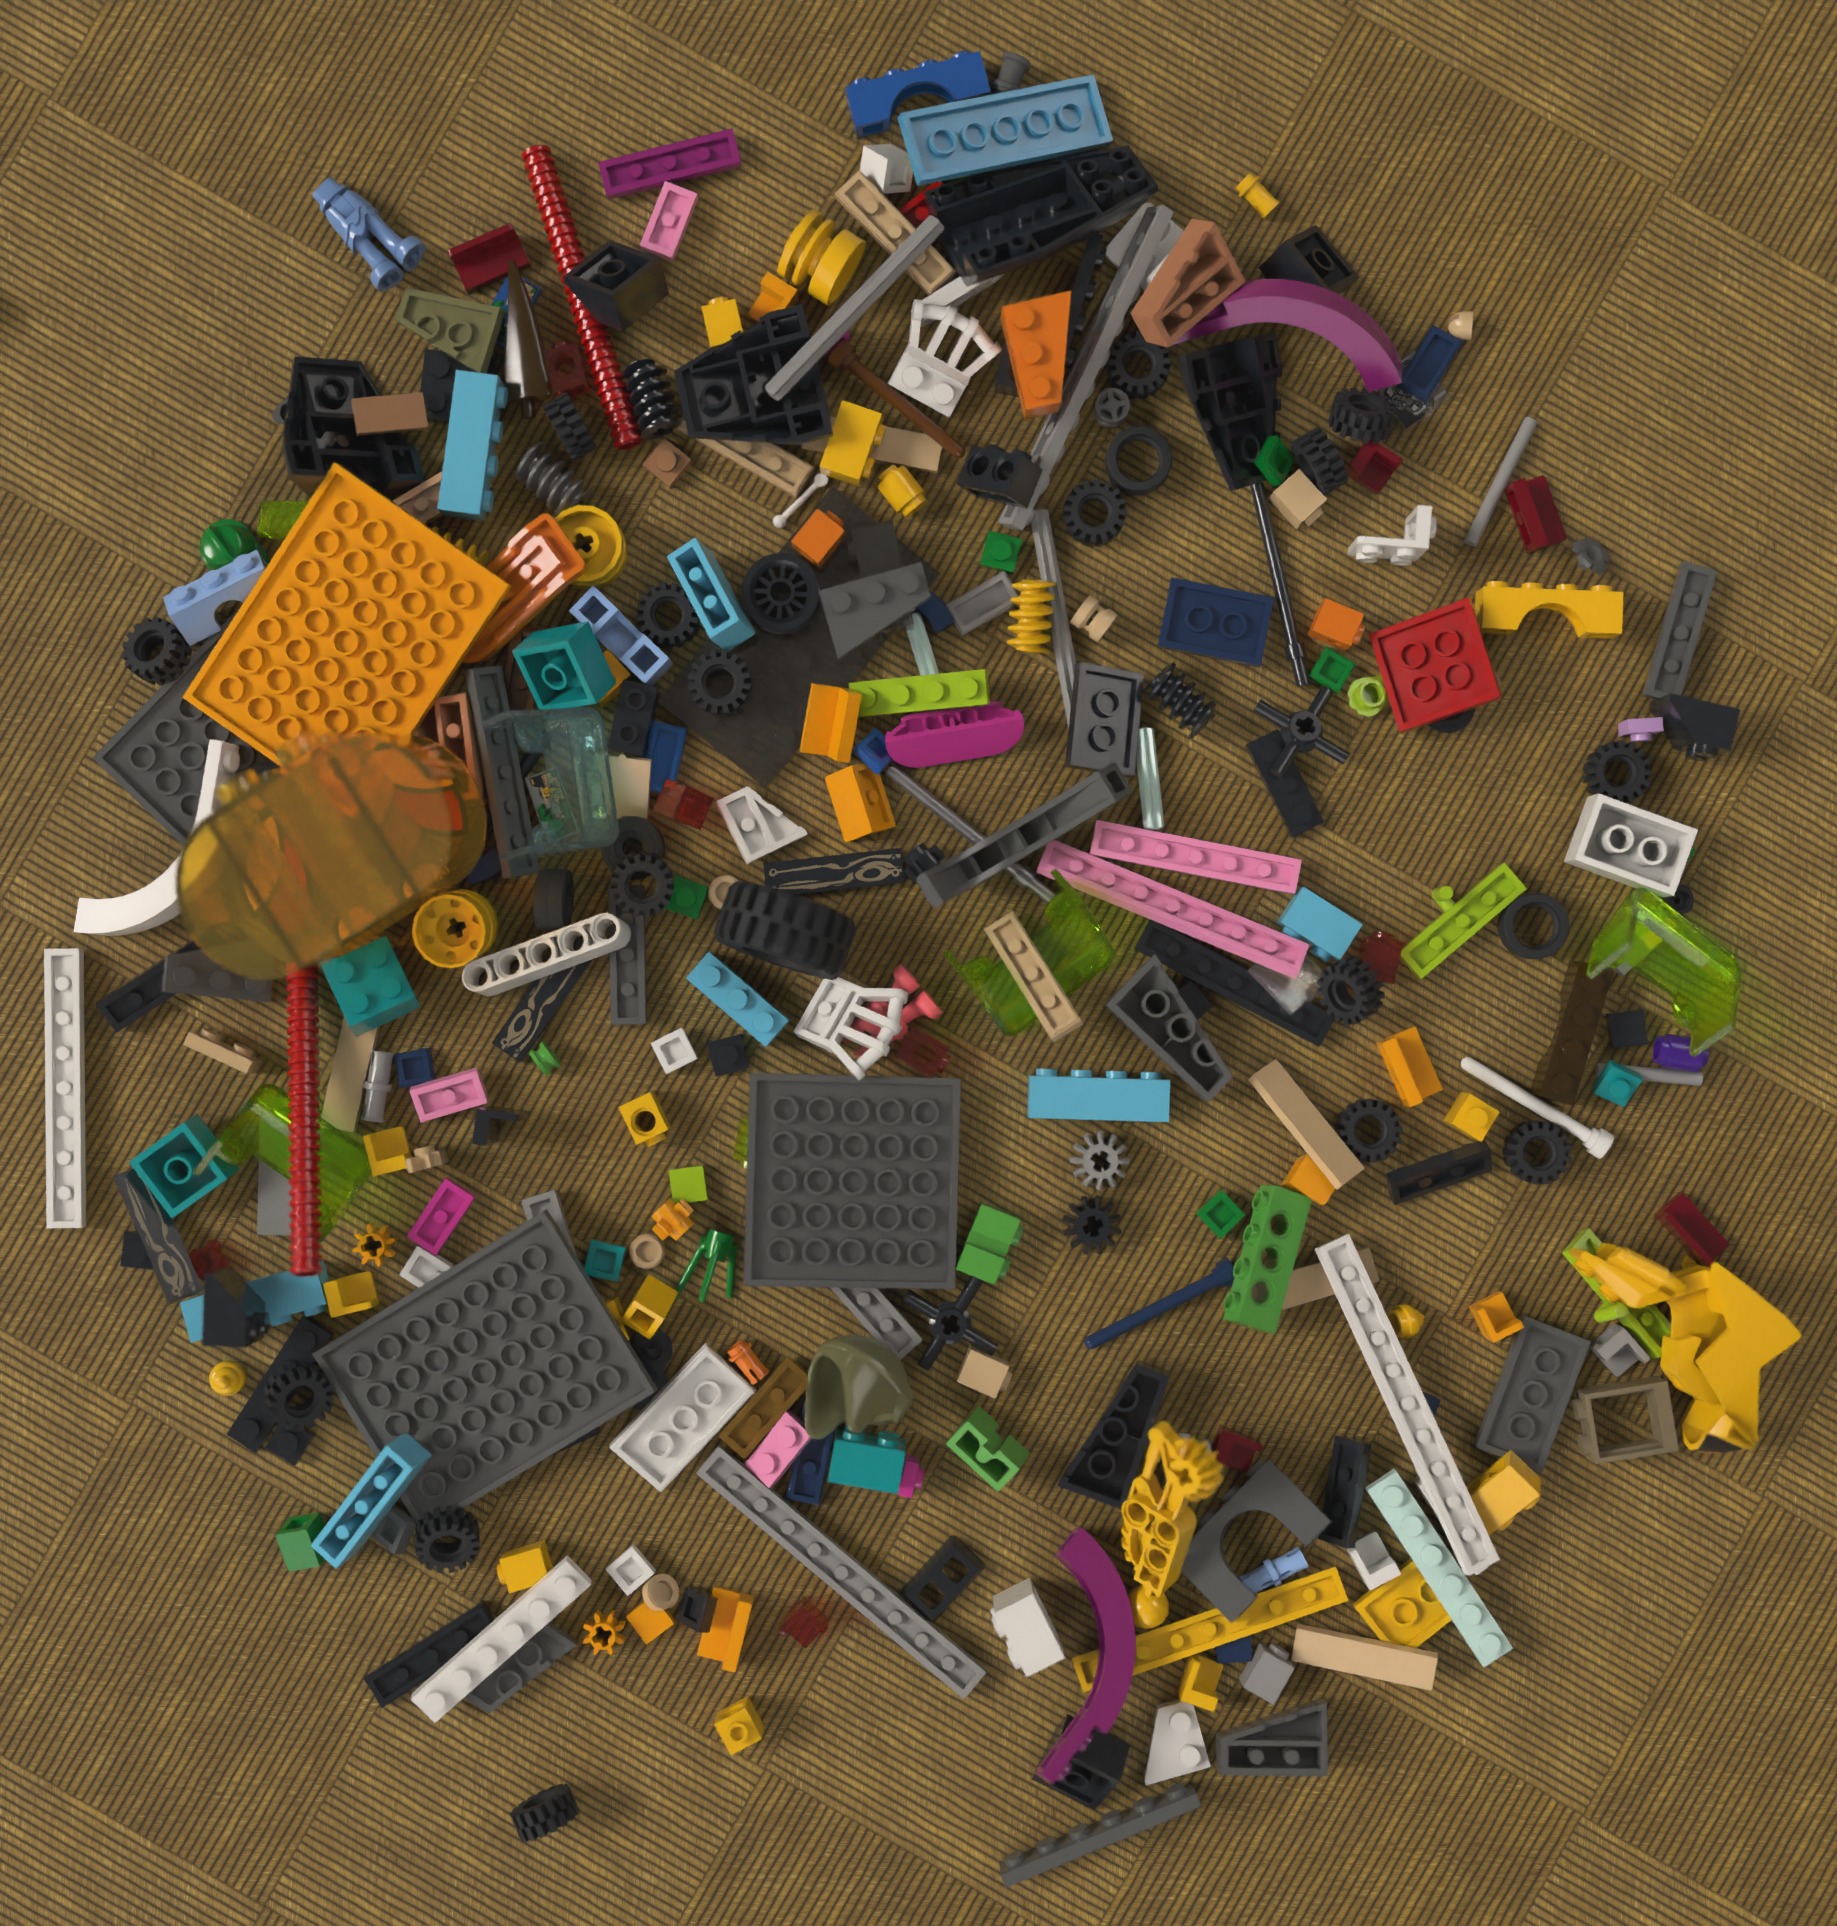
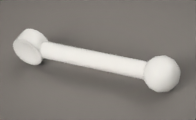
[773,473,828,529]

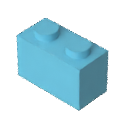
[1276,887,1363,962]

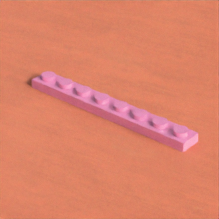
[1036,840,1310,979]

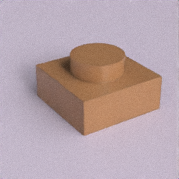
[642,438,692,489]

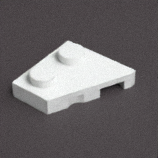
[716,786,807,865]
[1143,1699,1211,1785]

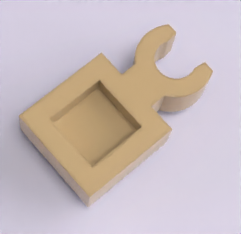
[405,1145,449,1173]

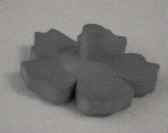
[1571,536,1610,576]

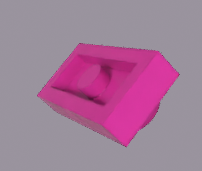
[406,1177,477,1256]

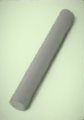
[1595,1063,1703,1086]

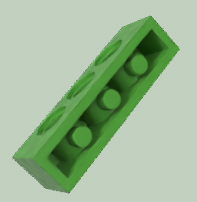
[1223,1185,1312,1334]

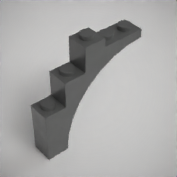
[916,762,1133,909]

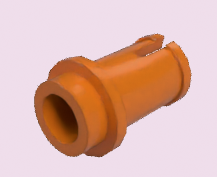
[727,1339,769,1385]

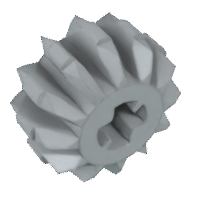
[1070,1130,1130,1191]

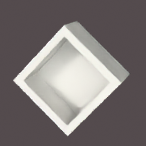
[990,1578,1065,1677]

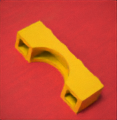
[1475,581,1624,639]

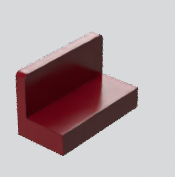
[447,223,531,294]
[1504,475,1567,554]
[1654,1192,1730,1268]

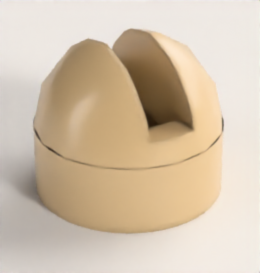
[1448,311,1473,340]

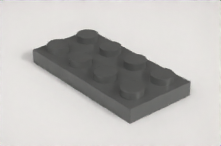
[1473,1315,1591,1473]

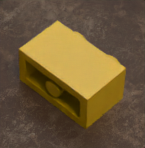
[819,400,887,487]
[1466,1450,1541,1535]

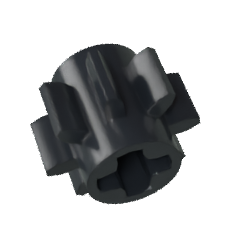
[904,842,946,884]

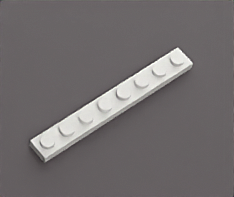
[44,948,86,1228]

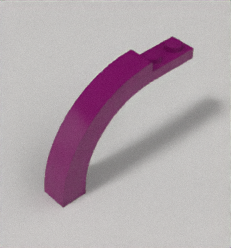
[1172,279,1402,392]
[1034,1527,1136,1784]

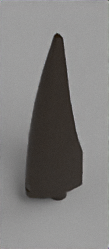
[504,260,552,420]

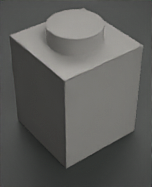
[1239,1642,1295,1705]

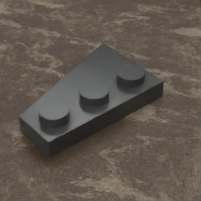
[819,562,931,661]
[161,933,278,1002]
[465,1622,579,1713]

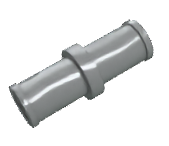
[361,1050,394,1122]

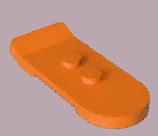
[462,513,587,663]

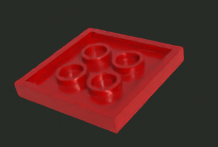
[1369,597,1503,733]

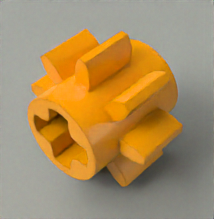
[651,1198,694,1241]
[352,1223,398,1267]
[583,1609,626,1655]

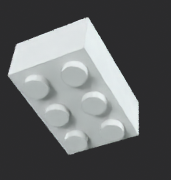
[1564,793,1698,898]

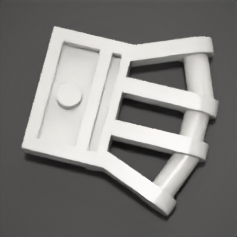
[888,299,1003,418]
[793,977,908,1081]

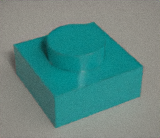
[1591,1060,1643,1107]
[584,1239,626,1282]

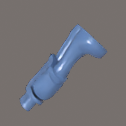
[312,177,426,292]

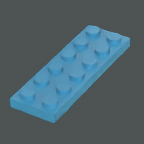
[898,74,1113,186]

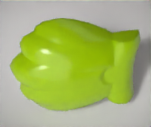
[1348,673,1389,717]

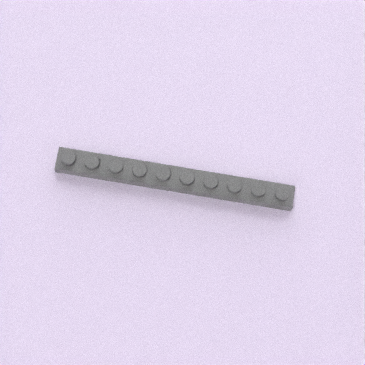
[998,205,1174,531]
[696,1444,987,1699]

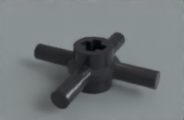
[1254,686,1350,778]
[902,1276,999,1371]

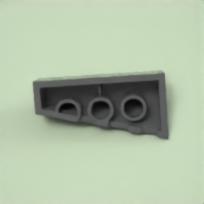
[1104,954,1233,1102]

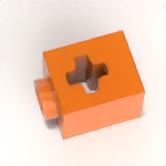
[791,508,846,569]
[1307,598,1365,651]

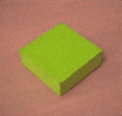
[668,1165,709,1204]

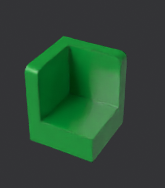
[275,1512,325,1571]

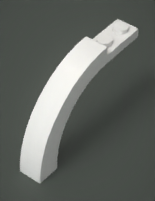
[74,739,240,936]

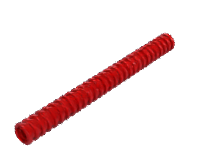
[521,145,644,450]
[286,961,323,1277]

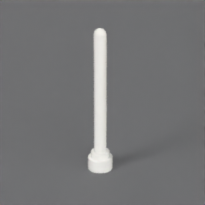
[1461,1057,1614,1159]

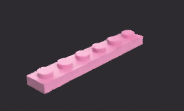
[1089,820,1302,894]

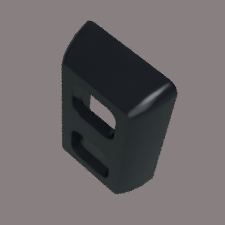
[901,1535,985,1622]

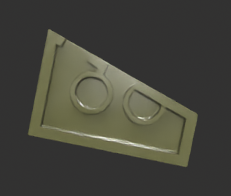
[395,287,505,374]

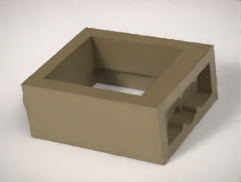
[1572,1376,1679,1464]

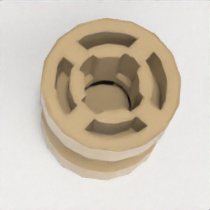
[1070,594,1118,643]

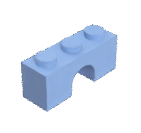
[163,550,268,646]
[569,586,673,686]

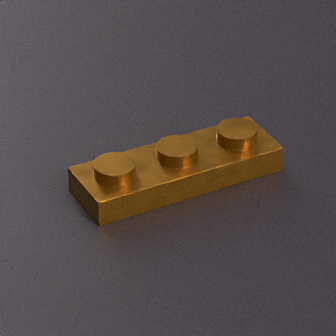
[718,1355,808,1459]

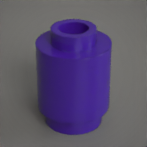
[1652,1034,1709,1073]

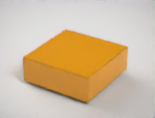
[626,1601,675,1645]

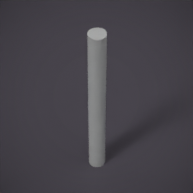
[1464,417,1538,547]

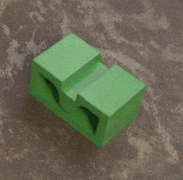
[956,1202,1024,1285]
[946,1405,1030,1492]

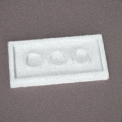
[609,1343,757,1492]

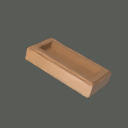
[351,392,428,436]

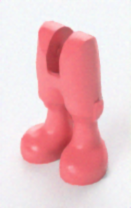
[842,963,943,1059]

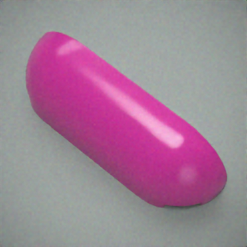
[885,701,1024,768]

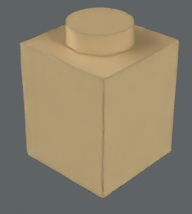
[1269,469,1327,529]
[956,1345,1013,1399]

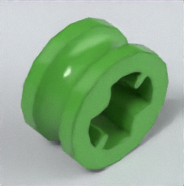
[529,1041,562,1076]

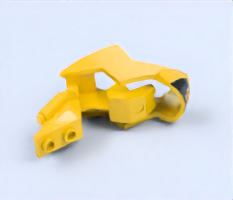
[1569,1243,1801,1453]

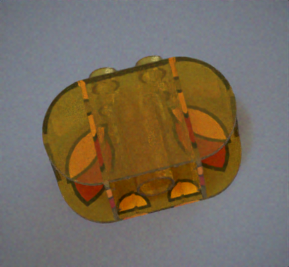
[175,730,487,979]

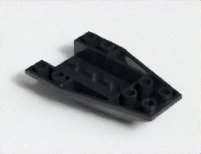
[924,145,1158,287]

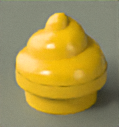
[1387,1304,1424,1340]
[209,1360,246,1396]

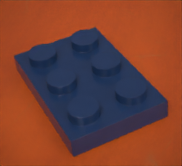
[1157,577,1274,667]

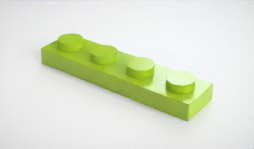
[849,669,990,718]

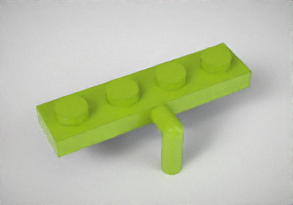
[1396,862,1527,979]
[1562,1228,1671,1359]

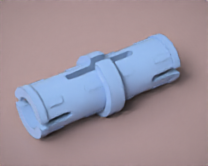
[1240,1547,1309,1593]

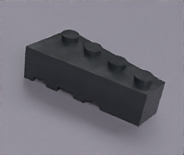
[1057,1360,1171,1510]

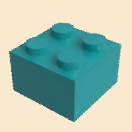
[512,621,616,713]
[321,936,421,1037]
[129,1114,240,1218]
[828,1424,906,1494]

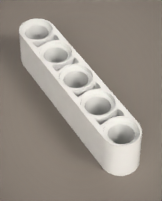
[462,913,631,996]

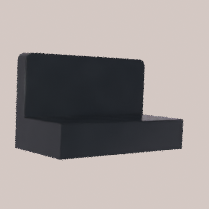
[472,1106,530,1146]

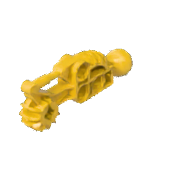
[1121,1421,1224,1629]

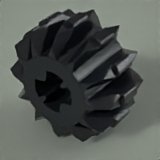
[1062,1195,1122,1255]

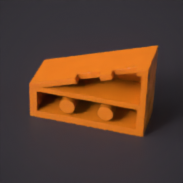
[1000,291,1071,420]

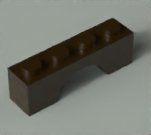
[1529,961,1614,1105]

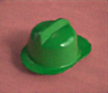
[200,519,270,571]

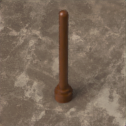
[828,340,966,458]

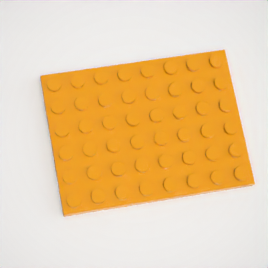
[182,462,512,818]

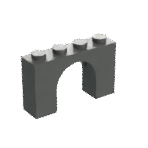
[1181,1460,1332,1623]

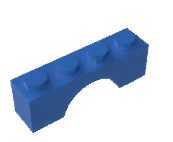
[845,51,991,139]

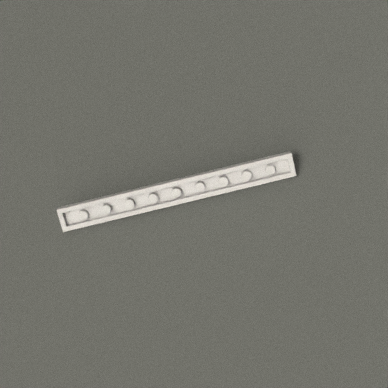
[1315,1234,1500,1575]

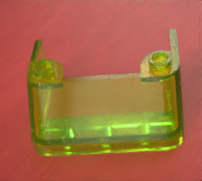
[943,868,1115,1036]
[1587,887,1742,1057]
[193,1084,372,1244]

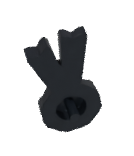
[630,1329,673,1411]

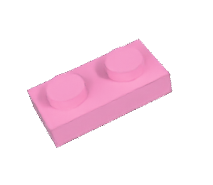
[640,181,698,262]
[409,1067,489,1122]
[744,1410,812,1488]

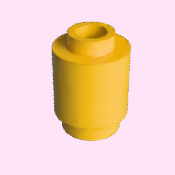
[877,464,927,518]

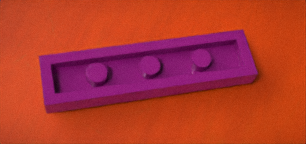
[598,128,742,200]

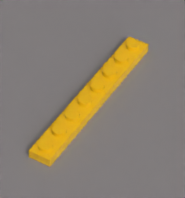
[1071,1567,1349,1693]

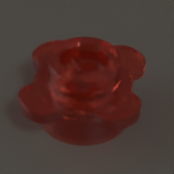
[188,1240,230,1281]

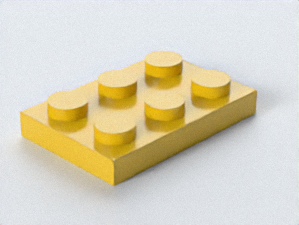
[1352,1558,1480,1648]

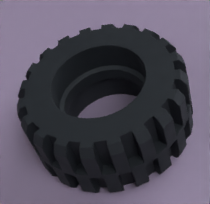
[714,881,856,980]

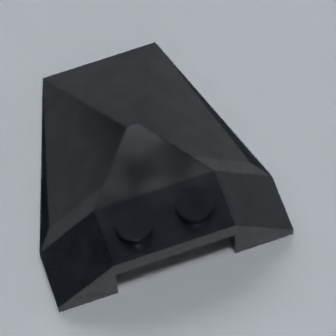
[674,304,834,445]
[1177,332,1282,491]
[282,356,425,498]

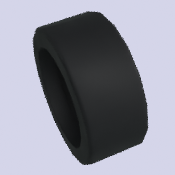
[1105,426,1172,496]
[1498,893,1569,959]

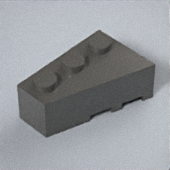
[1216,1698,1328,1776]

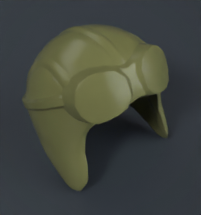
[805,1335,916,1439]

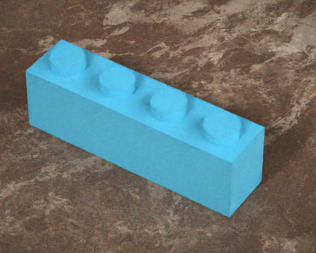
[437,370,508,521]
[1027,1068,1170,1122]
[180,1261,329,1343]
[310,1432,432,1569]

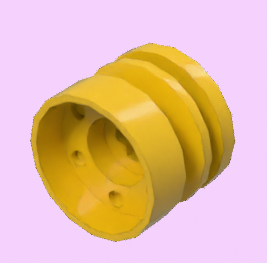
[777,210,866,306]
[412,889,499,968]

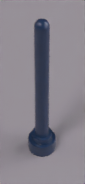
[1084,1257,1235,1349]

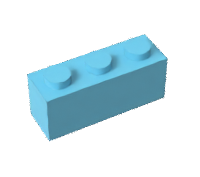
[667,537,756,652]
[686,952,790,1047]

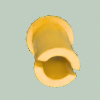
[1236,173,1280,219]

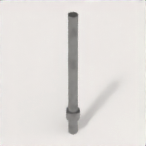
[885,764,1056,904]

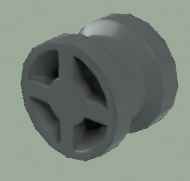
[1094,388,1130,429]

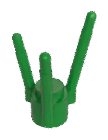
[675,1229,739,1302]

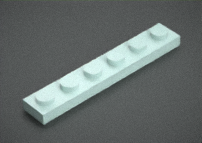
[1365,1469,1513,1667]

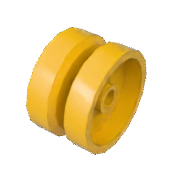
[554,505,628,589]

